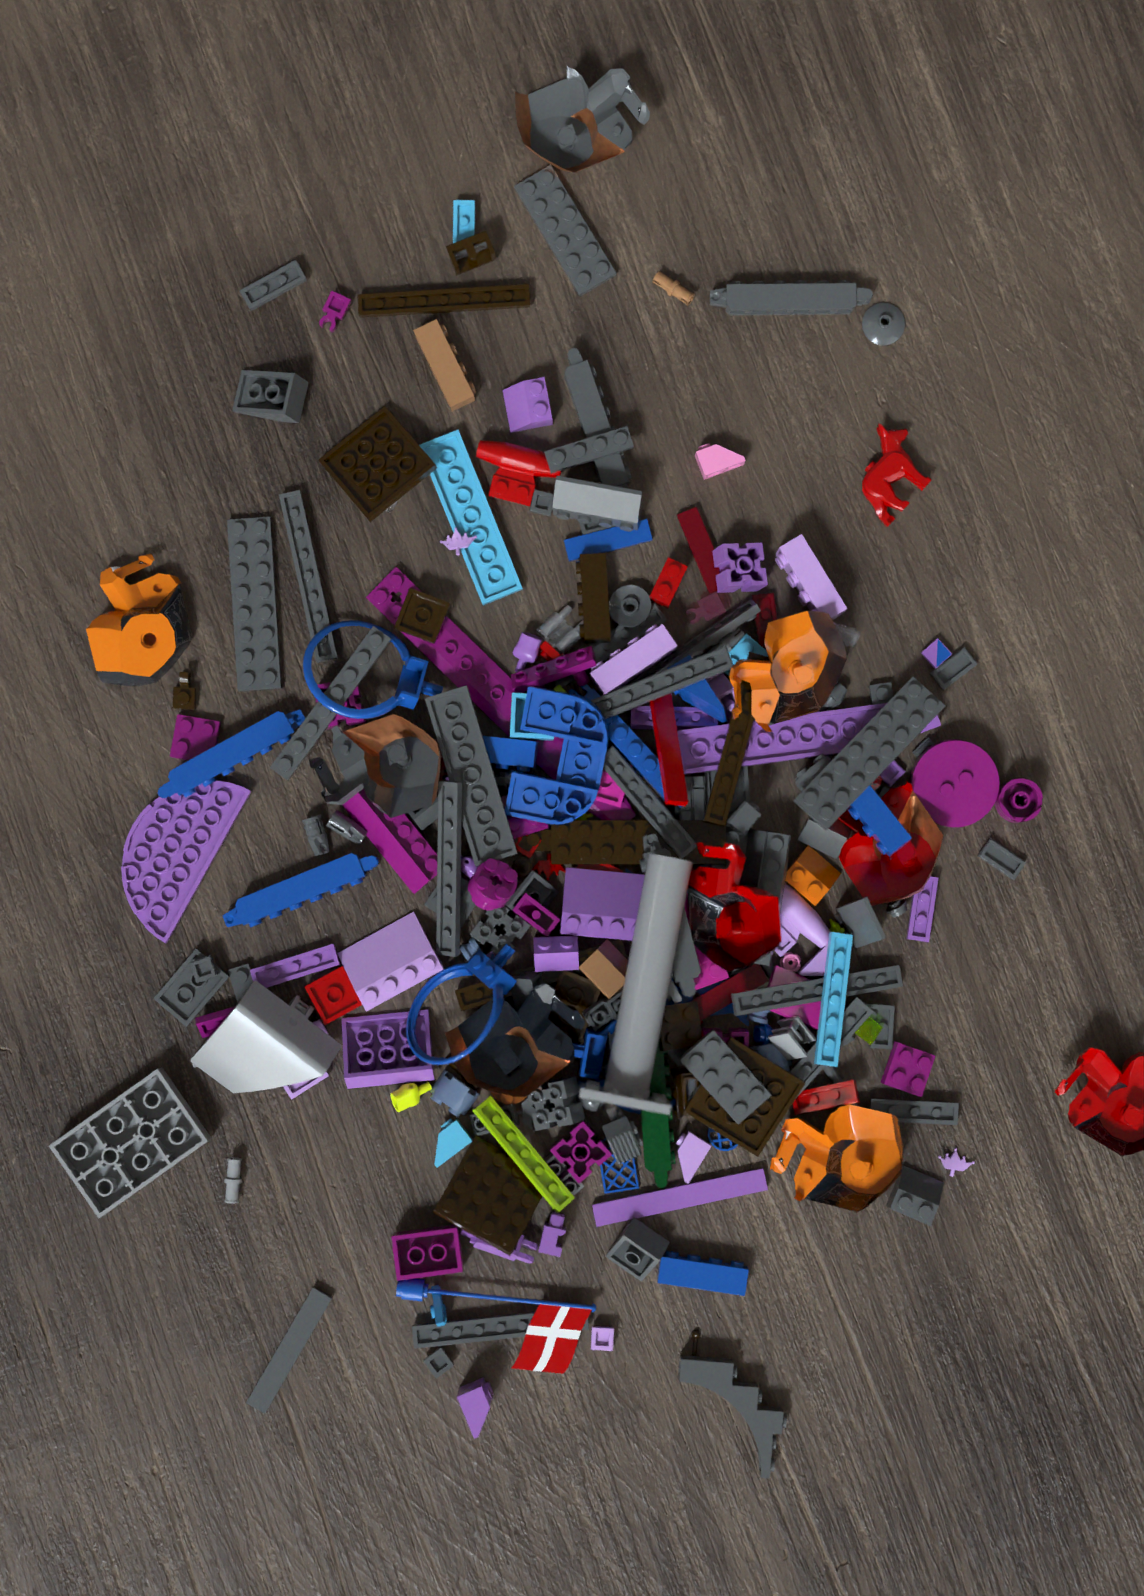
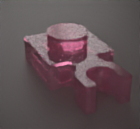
[685,592,727,625]

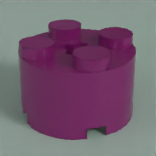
[995,778,1043,823]
[468,858,517,911]

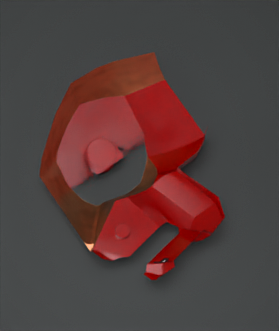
[838,776,943,906]

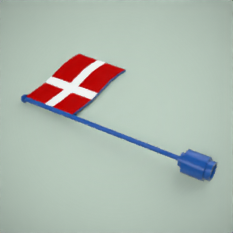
[396,1278,597,1374]

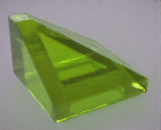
[855,1017,883,1045]

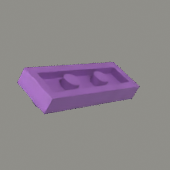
[906,876,938,942]

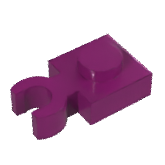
[319,290,352,333]

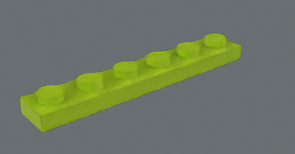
[473,1096,575,1213]

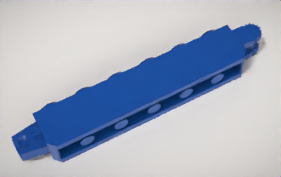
[568,684,682,808]
[157,709,305,799]
[223,853,379,928]

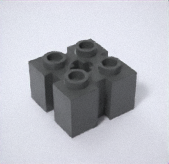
[469,906,531,955]
[528,1076,585,1131]

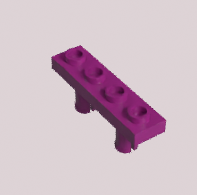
[511,646,596,693]

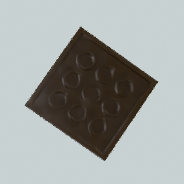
[318,406,437,522]
[683,1036,805,1157]
[433,1135,542,1256]

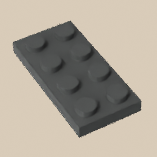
[679,1029,771,1124]

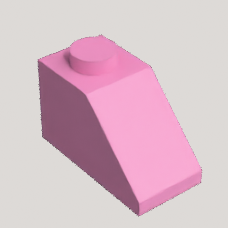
[695,443,746,480]

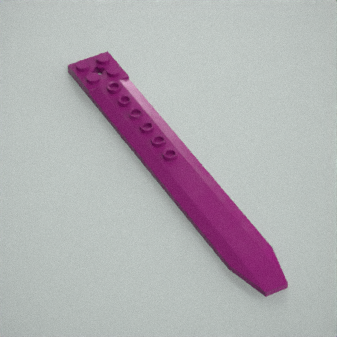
[366,567,636,820]

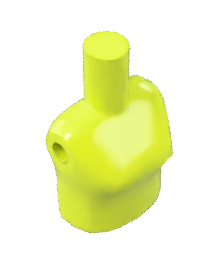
[390,1082,432,1112]

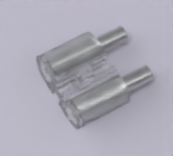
[536,605,583,656]

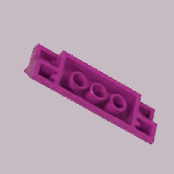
[342,780,438,894]

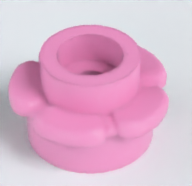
[780,952,801,972]

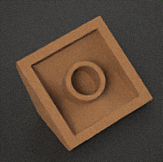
[578,939,628,999]

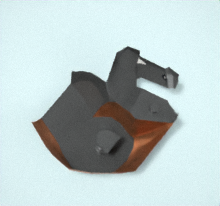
[515,66,650,173]
[308,714,441,818]

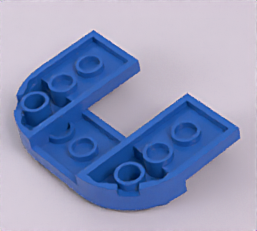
[505,686,609,824]

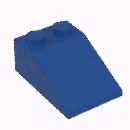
[667,655,727,723]

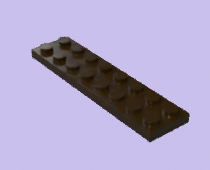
[551,820,726,864]

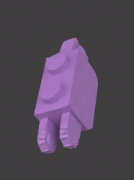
[460,1229,538,1263]

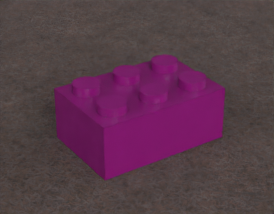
[391,1225,464,1281]

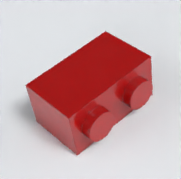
[649,557,688,609]

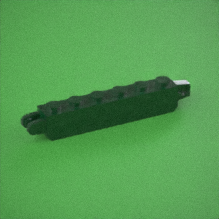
[641,1041,675,1188]

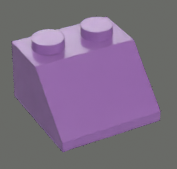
[503,377,553,433]
[533,935,579,972]
[457,1378,494,1438]

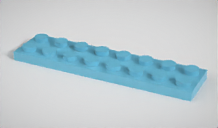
[419,430,523,605]

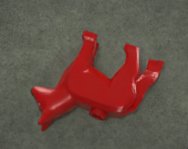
[862,423,932,527]

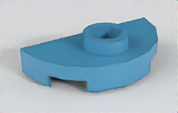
[430,1285,447,1327]

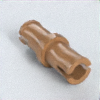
[652,271,695,306]

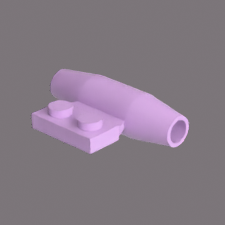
[774,882,830,957]

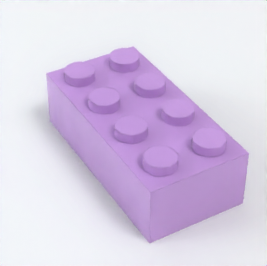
[775,534,847,620]
[590,624,677,696]

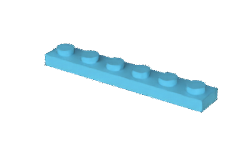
[814,932,853,1067]

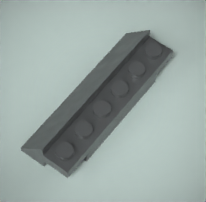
[740,828,791,966]

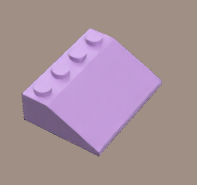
[337,912,445,1011]

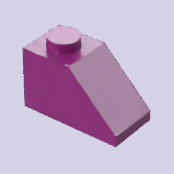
[513,893,561,937]

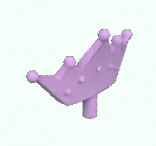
[440,527,477,555]
[938,1148,975,1177]

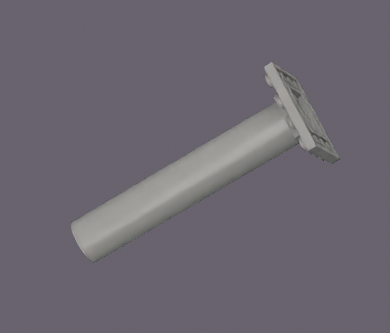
[579,854,693,1115]

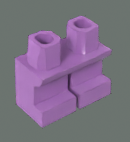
[538,1212,566,1257]

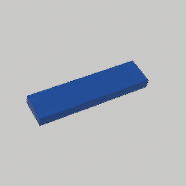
[564,519,653,562]

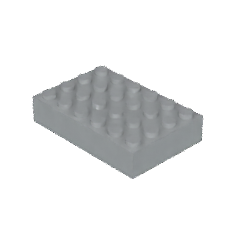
[49,1067,212,1218]

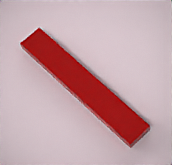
[650,693,689,806]

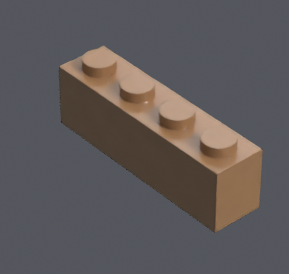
[413,319,477,412]

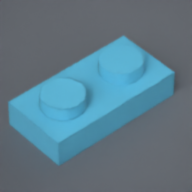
[453,200,475,243]

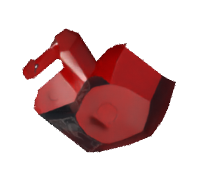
[688,842,782,971]
[1055,1048,1144,1156]

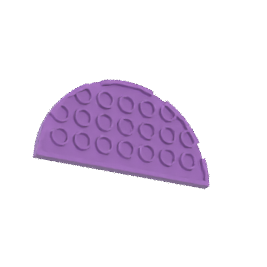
[121,781,252,943]

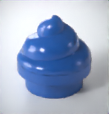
[753,1023,774,1045]

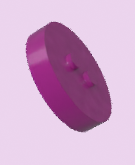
[910,739,999,827]

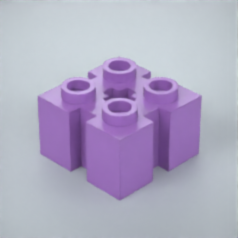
[712,543,768,593]

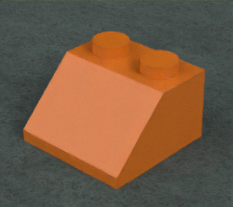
[785,845,841,906]

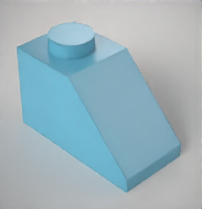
[434,1118,473,1168]

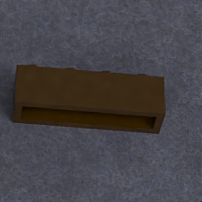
[576,553,611,644]

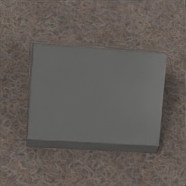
[797,816,852,859]
[505,870,559,921]

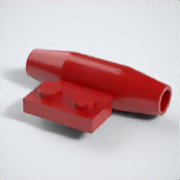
[476,440,561,506]

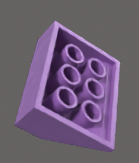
[560,867,645,941]
[342,1010,435,1089]

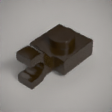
[172,672,196,710]

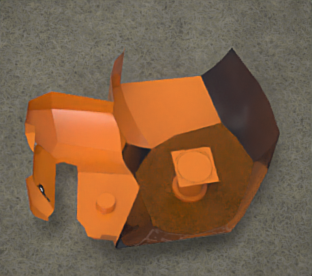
[86,554,192,686]
[729,611,847,732]
[770,1105,903,1212]

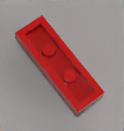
[793,1080,860,1115]

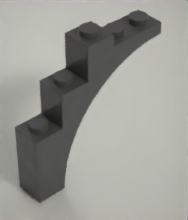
[678,1355,787,1478]

